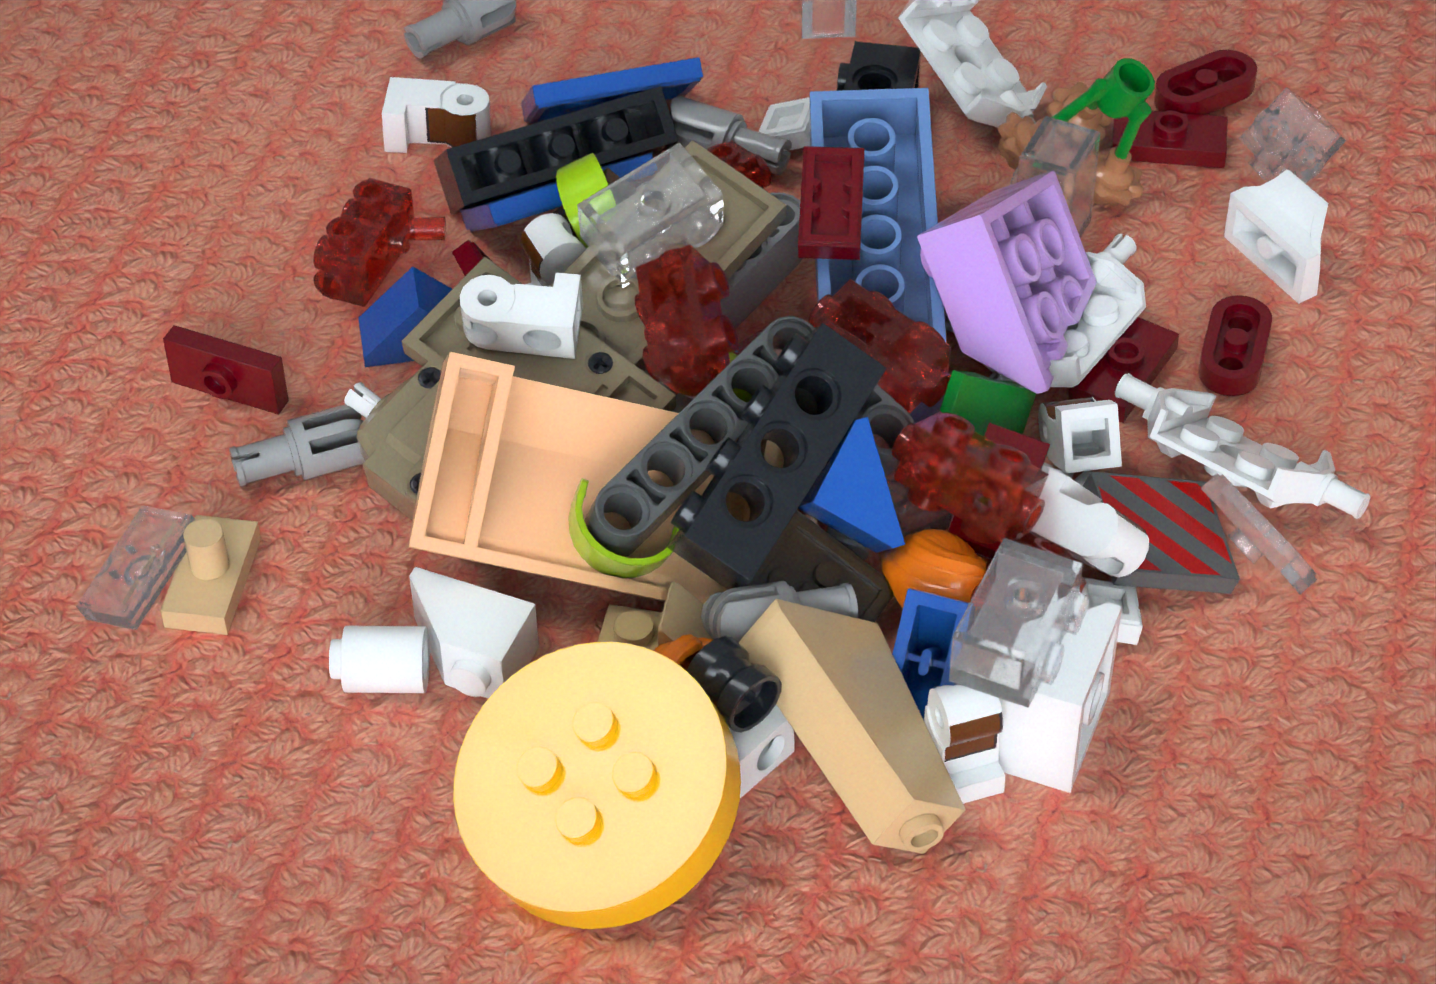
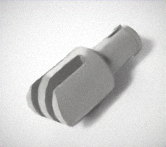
[404,0,516,59]
[667,96,792,176]
[229,404,365,487]
[701,581,858,642]

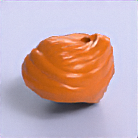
[882,529,989,621]

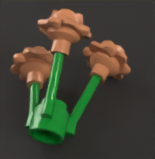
[998,58,1155,206]

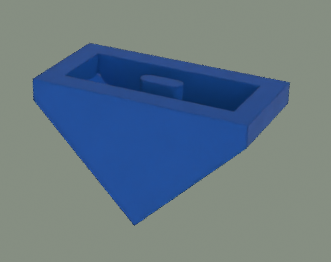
[358,266,452,367]
[798,417,905,553]
[892,588,975,720]

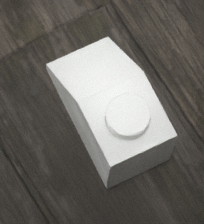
[409,567,539,699]

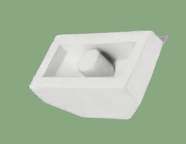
[1224,170,1328,304]

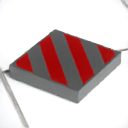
[1083,472,1240,594]

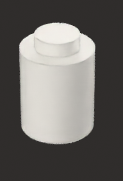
[329,626,430,693]

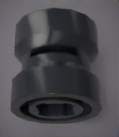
[687,636,782,733]

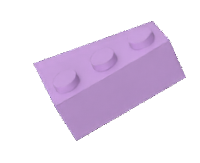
[917,170,1097,394]

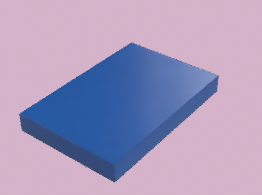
[521,57,703,124]
[461,153,658,232]

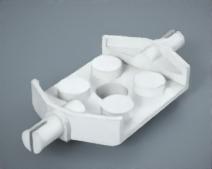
[898,0,1051,145]
[983,234,1146,387]
[1115,373,1371,519]

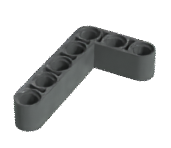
[584,316,916,557]

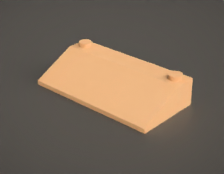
[408,352,817,604]

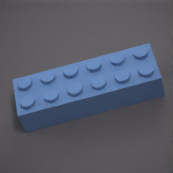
[810,88,949,423]

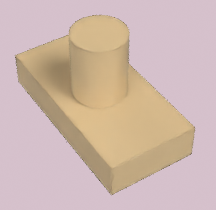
[160,515,261,635]

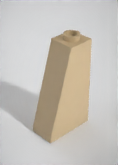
[738,599,966,854]

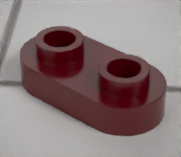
[1154,50,1257,115]
[1198,295,1272,396]

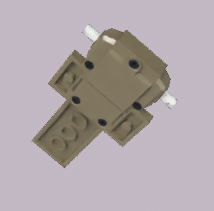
[344,140,786,520]

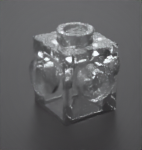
[1239,87,1347,184]

